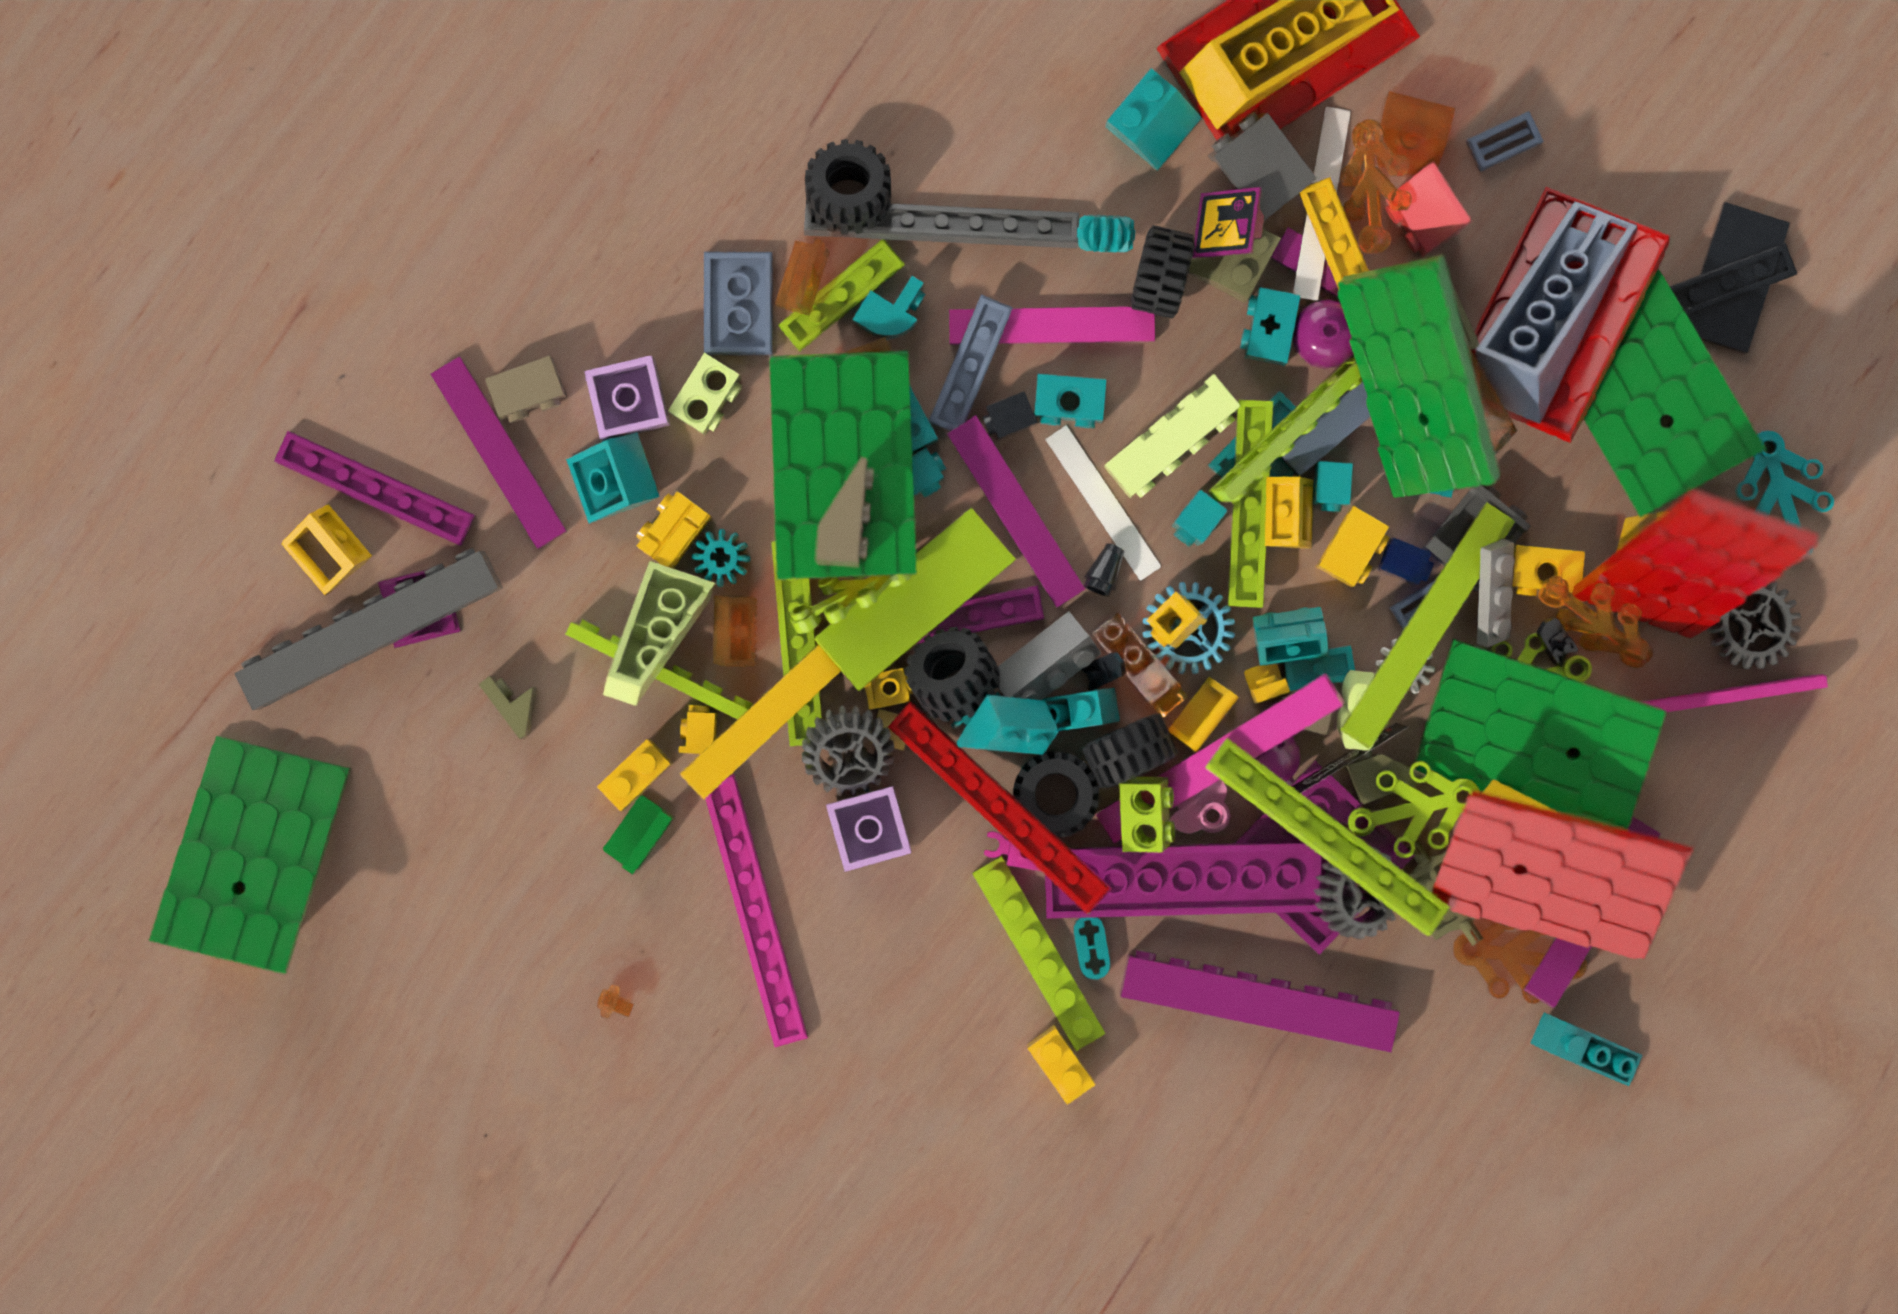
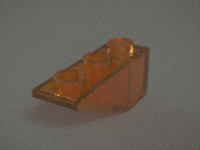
[1091,612,1188,718]

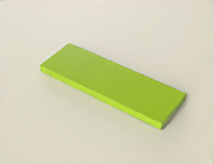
[814,508,1016,691]

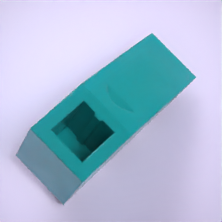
[1042,688,1120,731]
[1530,1012,1643,1086]

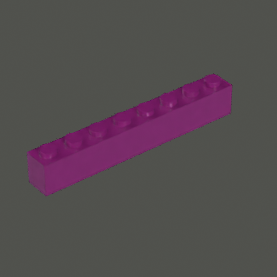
[1119,950,1400,1053]

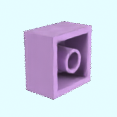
[584,355,671,441]
[826,786,912,872]

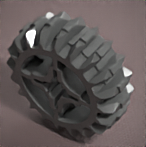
[1707,581,1801,669]
[801,705,894,797]
[1314,847,1399,939]

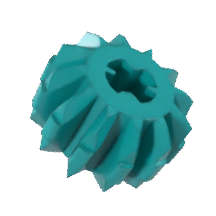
[1077,215,1136,253]
[692,529,751,587]

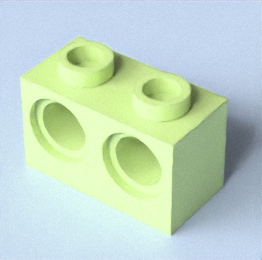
[668,353,743,435]

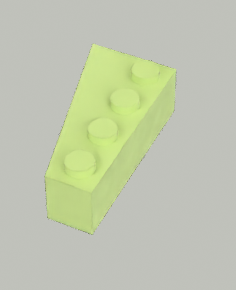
[1104,374,1240,498]
[603,561,715,706]

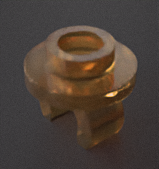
[597,984,634,1019]

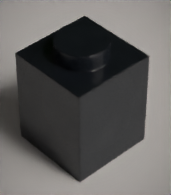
[982,391,1037,440]

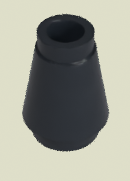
[1084,543,1125,597]

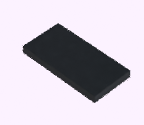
[1688,202,1790,354]

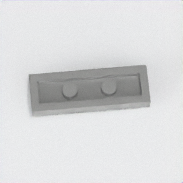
[1477,539,1514,648]

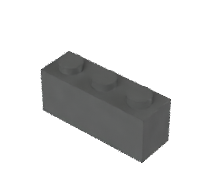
[998,611,1102,700]

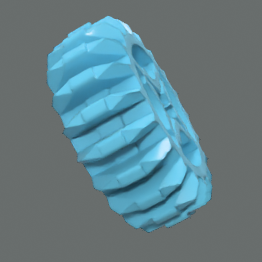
[1142,582,1235,674]

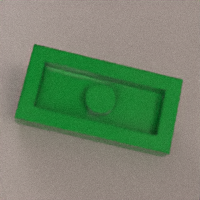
[603,795,675,875]

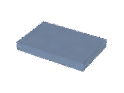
[704,252,773,356]

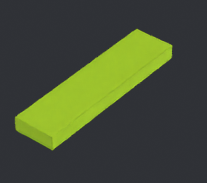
[778,239,905,352]

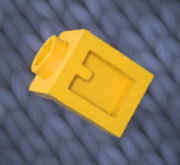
[1244,664,1290,703]

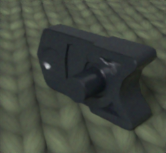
[1536,617,1579,667]
[1081,652,1126,691]

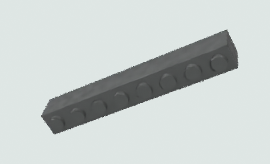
[234,548,503,710]

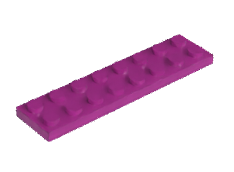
[1045,842,1323,919]

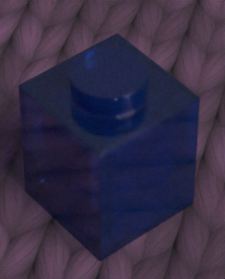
[1377,537,1434,586]

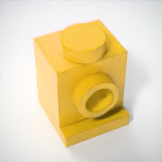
[1146,591,1208,648]
[865,668,914,710]
[679,705,717,754]

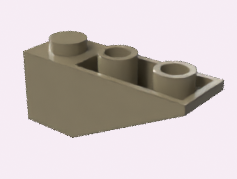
[816,458,874,567]

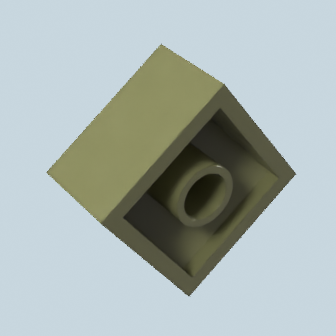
[1189,229,1281,303]

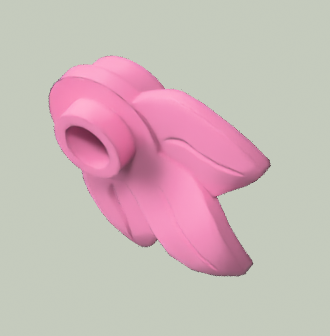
[1170,779,1230,834]

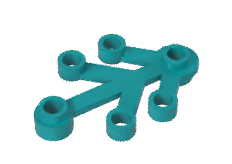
[1735,430,1834,559]

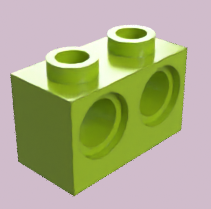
[1120,777,1175,852]

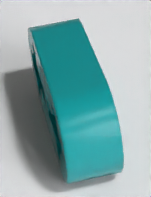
[1073,917,1110,980]

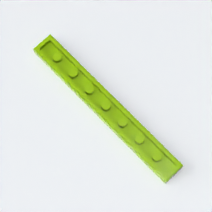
[1340,502,1516,749]
[1205,738,1450,937]

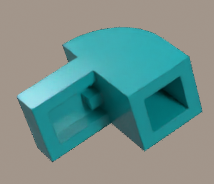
[852,276,926,339]

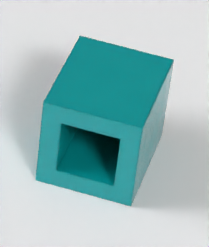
[1313,461,1353,512]

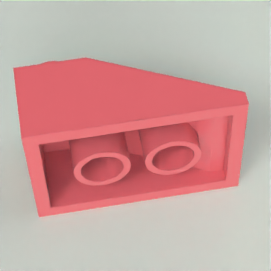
[1385,163,1471,257]

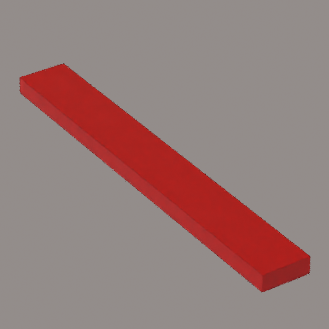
[888,702,1112,914]

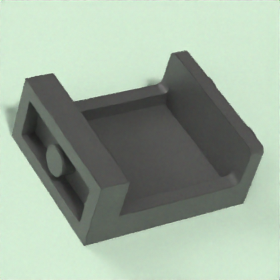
[1208,112,1317,221]
[1422,485,1531,591]

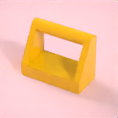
[1265,477,1313,549]
[281,504,372,596]
[1168,677,1239,752]

